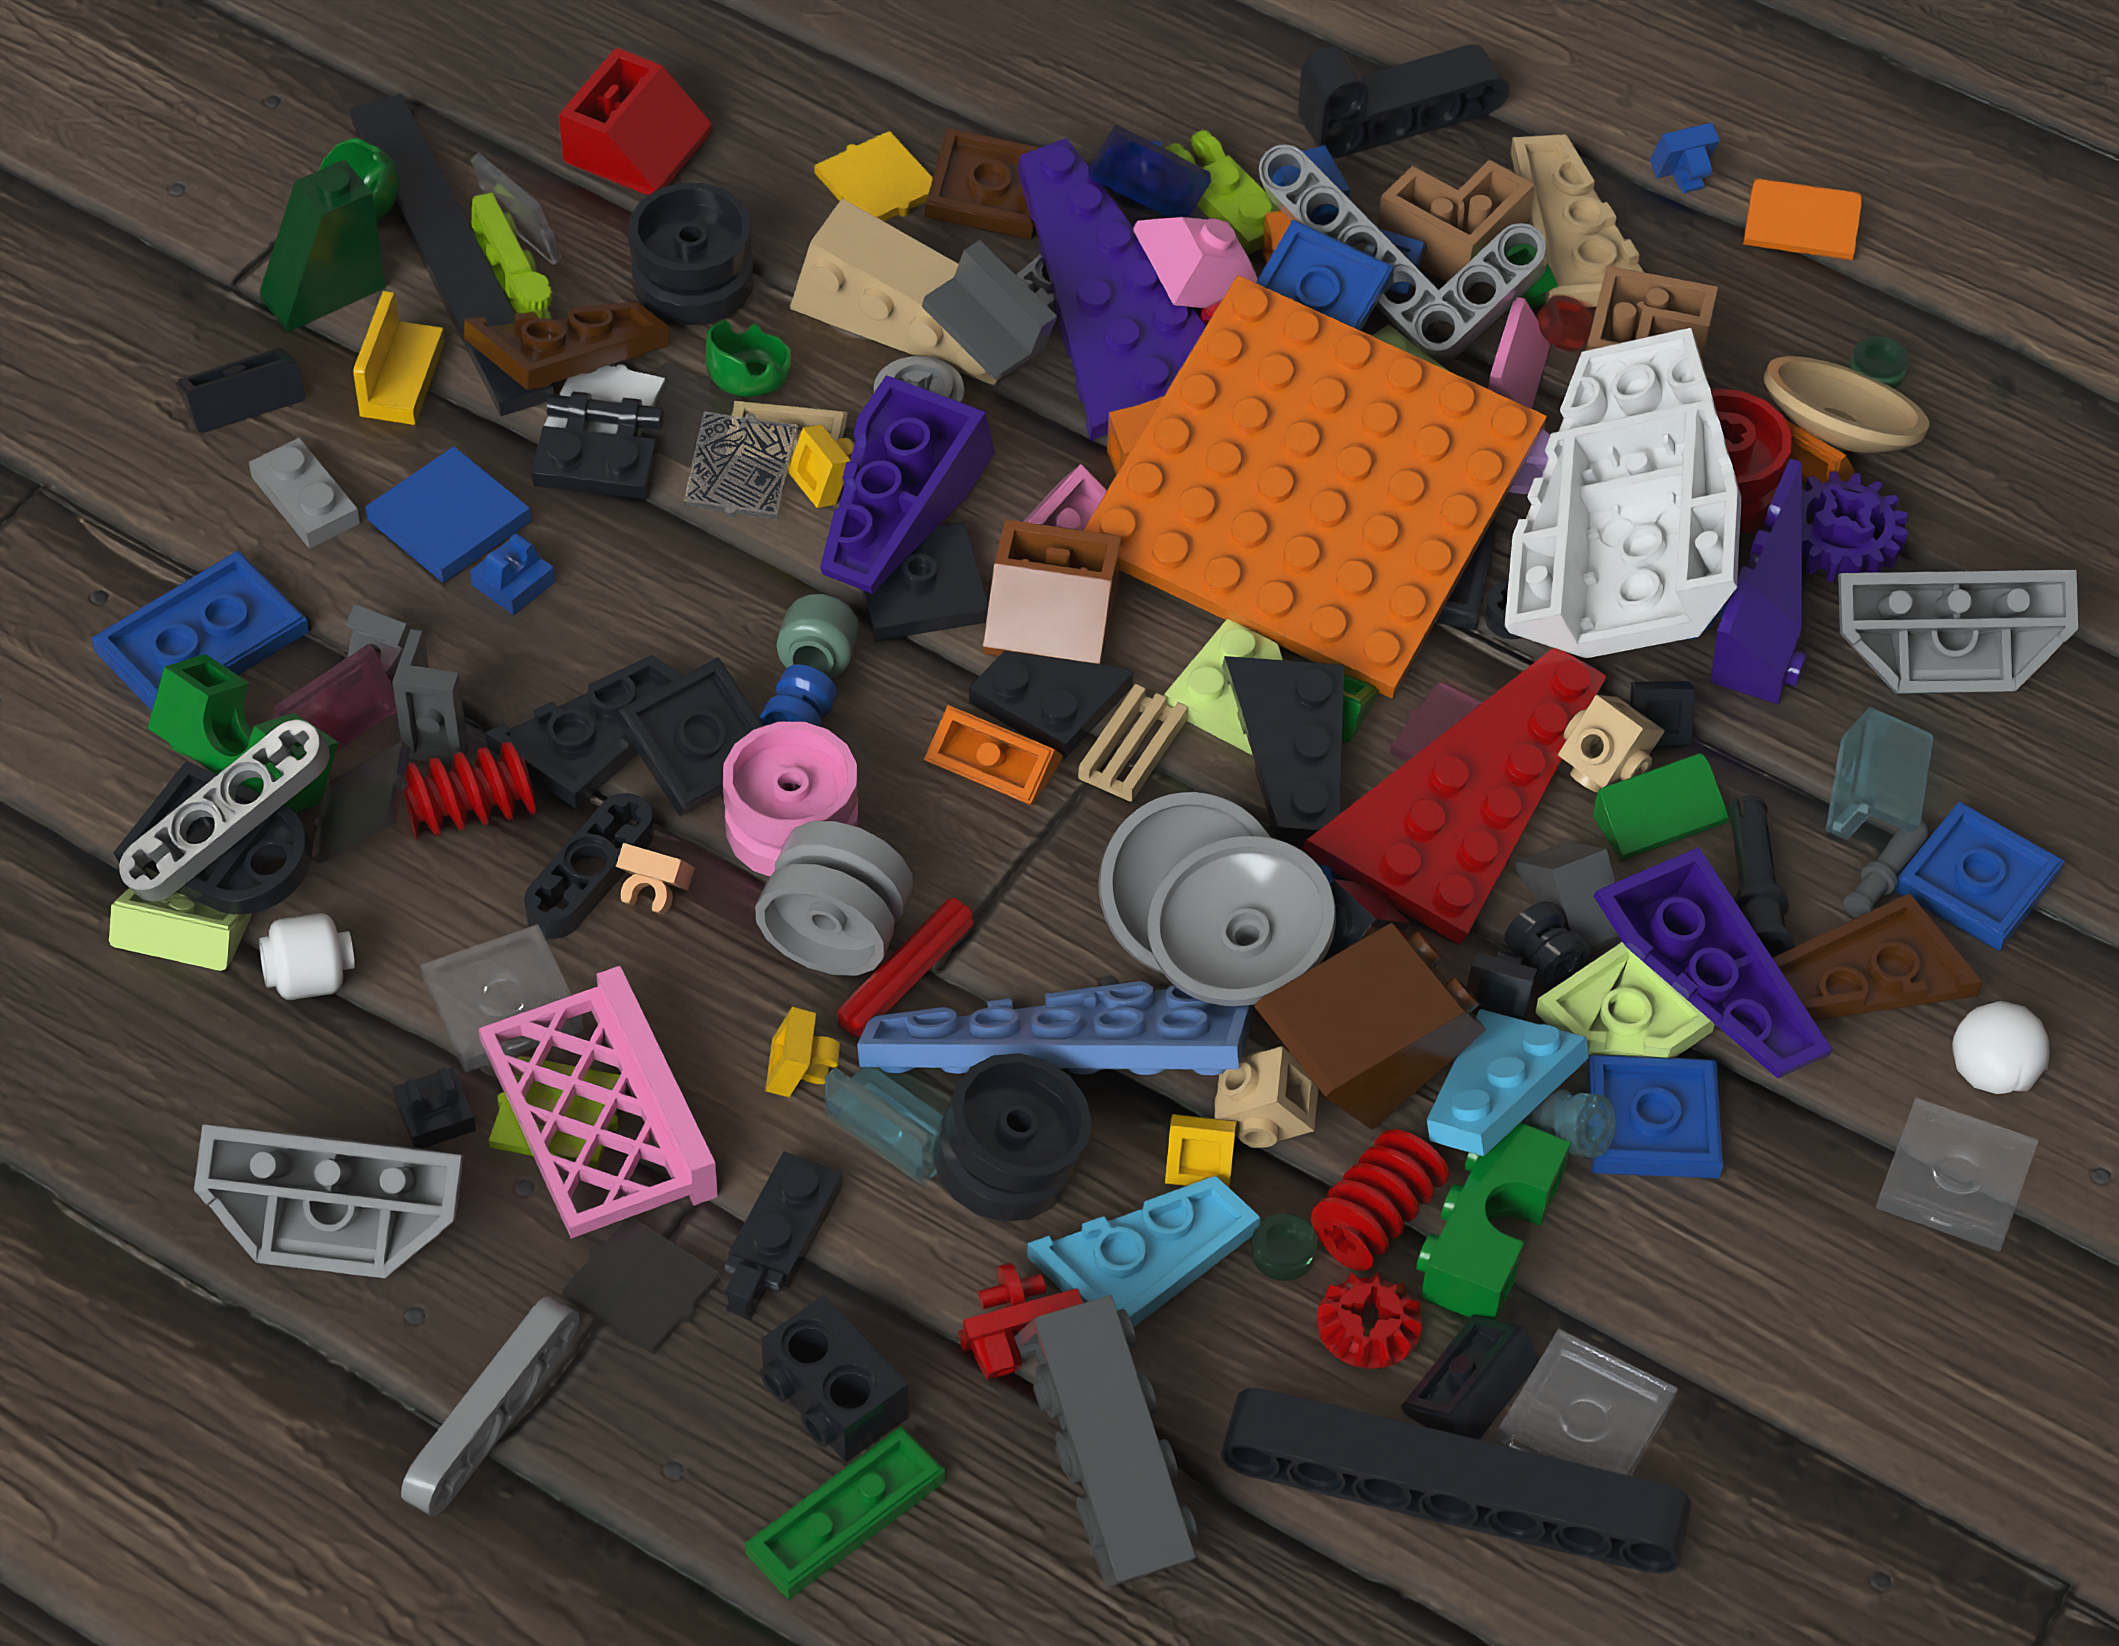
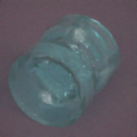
[1525,1089,1616,1158]

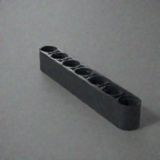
[1220,1388,1691,1574]

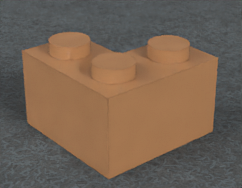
[1377,160,1535,293]
[1586,266,1718,362]

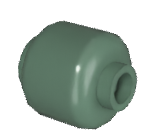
[776,594,859,679]

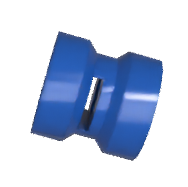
[760,665,838,727]

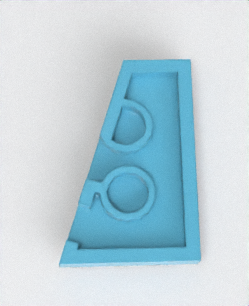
[1427,1009,1589,1156]
[1027,1176,1260,1328]

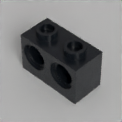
[760,1295,908,1463]

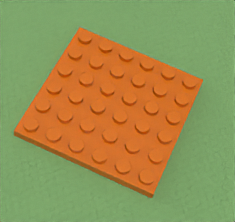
[1083,275,1547,699]

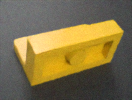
[353,291,445,425]

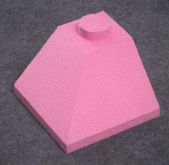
[1133,217,1258,308]

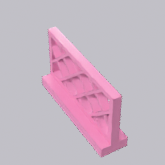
[478,966,718,1239]

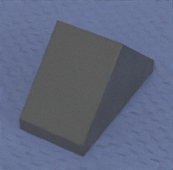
[1515,841,1622,953]

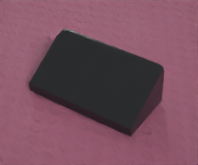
[175,348,305,432]
[1401,1315,1539,1440]

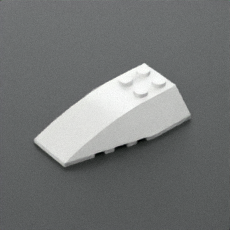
[1505,328,1741,658]

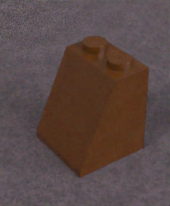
[1254,923,1486,1130]

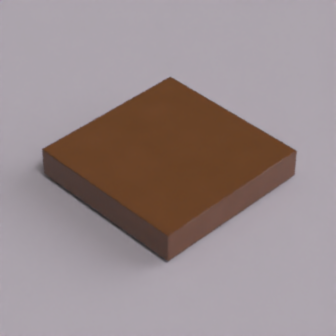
[924,128,1041,240]

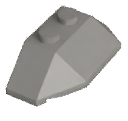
[1838,570,2078,694]
[194,1125,464,1278]

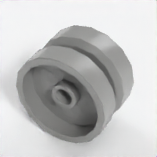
[755,821,913,976]

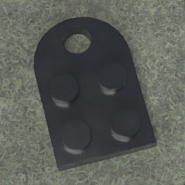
[113,761,312,914]

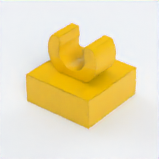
[787,424,854,508]
[765,1007,840,1098]
[1165,1114,1236,1187]

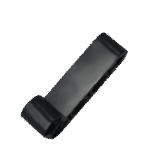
[1298,44,1510,159]

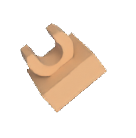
[616,843,695,915]

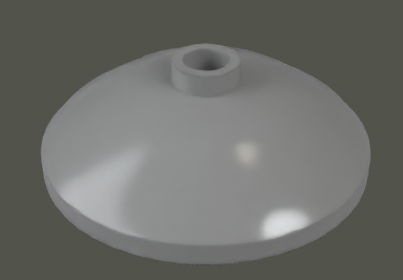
[1098,792,1270,974]
[1147,836,1336,1006]

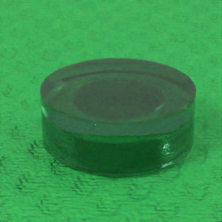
[1850,336,1909,388]
[1251,1213,1317,1281]

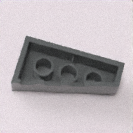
[1015,1295,1199,1589]

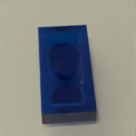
[1088,124,1212,218]

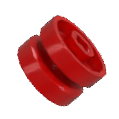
[1711,389,1792,534]

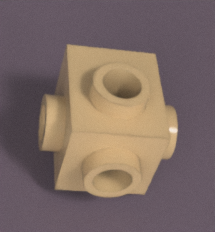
[1558,695,1665,792]
[1214,1046,1319,1149]

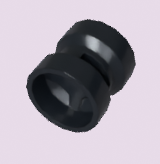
[1504,901,1591,989]

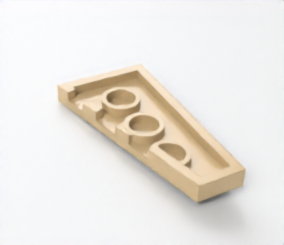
[1511,134,1644,310]

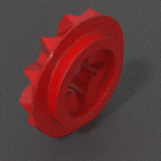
[1317,1271,1422,1369]

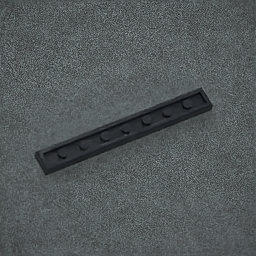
[350,94,554,416]

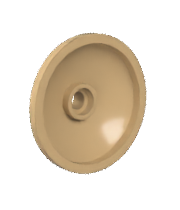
[1763,356,1929,454]

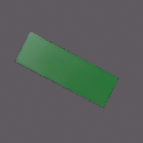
[745,1426,945,1600]

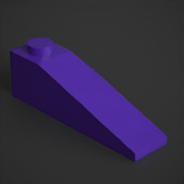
[820,375,995,594]
[1711,458,1807,705]
[1593,847,1833,1079]

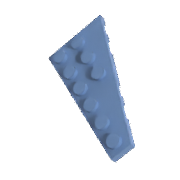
[857,981,1256,1075]

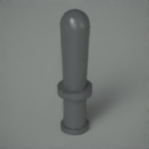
[1843,818,1929,918]

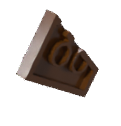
[464,301,669,390]
[1773,893,1983,1021]

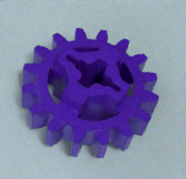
[1802,471,1908,583]

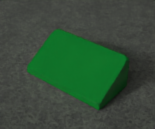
[1593,753,1729,861]

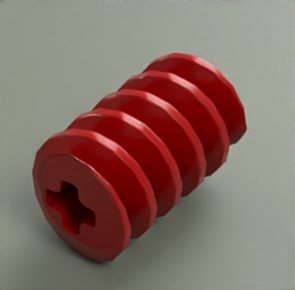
[402,741,536,841]
[1311,1129,1450,1271]

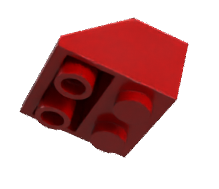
[559,48,712,195]

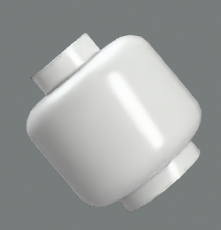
[259,913,354,1000]

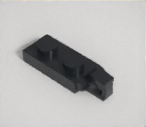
[725,1151,843,1320]

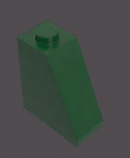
[260,159,386,332]

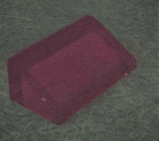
[273,645,397,751]

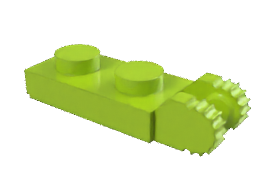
[1163,129,1281,255]
[471,192,553,319]

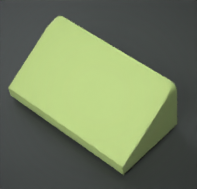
[109,888,252,971]

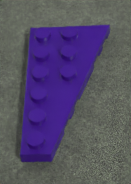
[1018,138,1206,441]

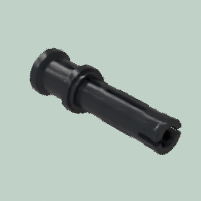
[1728,795,1795,958]

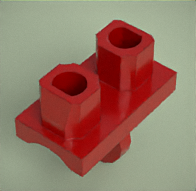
[957,1262,1083,1380]

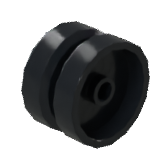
[629,183,754,325]
[932,1053,1092,1222]

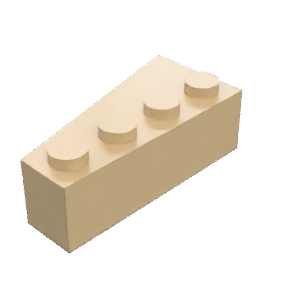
[789,198,998,386]

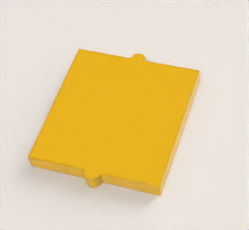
[814,131,933,222]

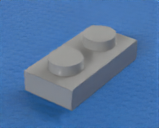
[249,438,360,549]

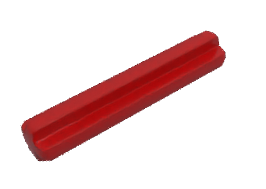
[836,898,973,1038]

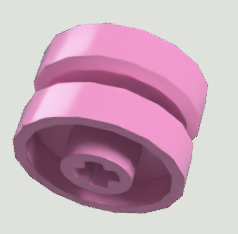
[723,722,858,877]

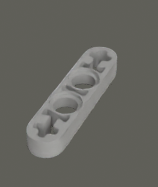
[119,720,330,902]
[401,1296,580,1516]

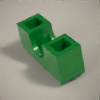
[148,654,339,813]
[1416,1123,1571,1320]

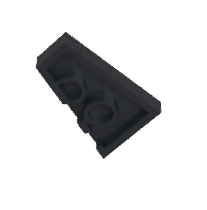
[485,655,683,809]
[1222,656,1344,839]

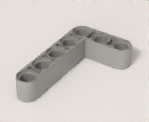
[1259,144,1548,363]

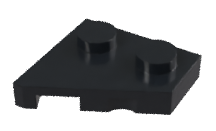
[969,651,1133,759]

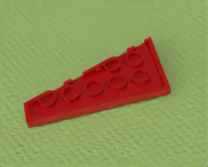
[1301,648,1607,945]

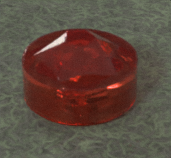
[1536,295,1593,351]

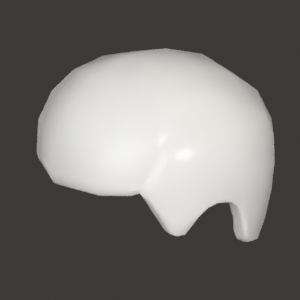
[1952,1001,2050,1094]

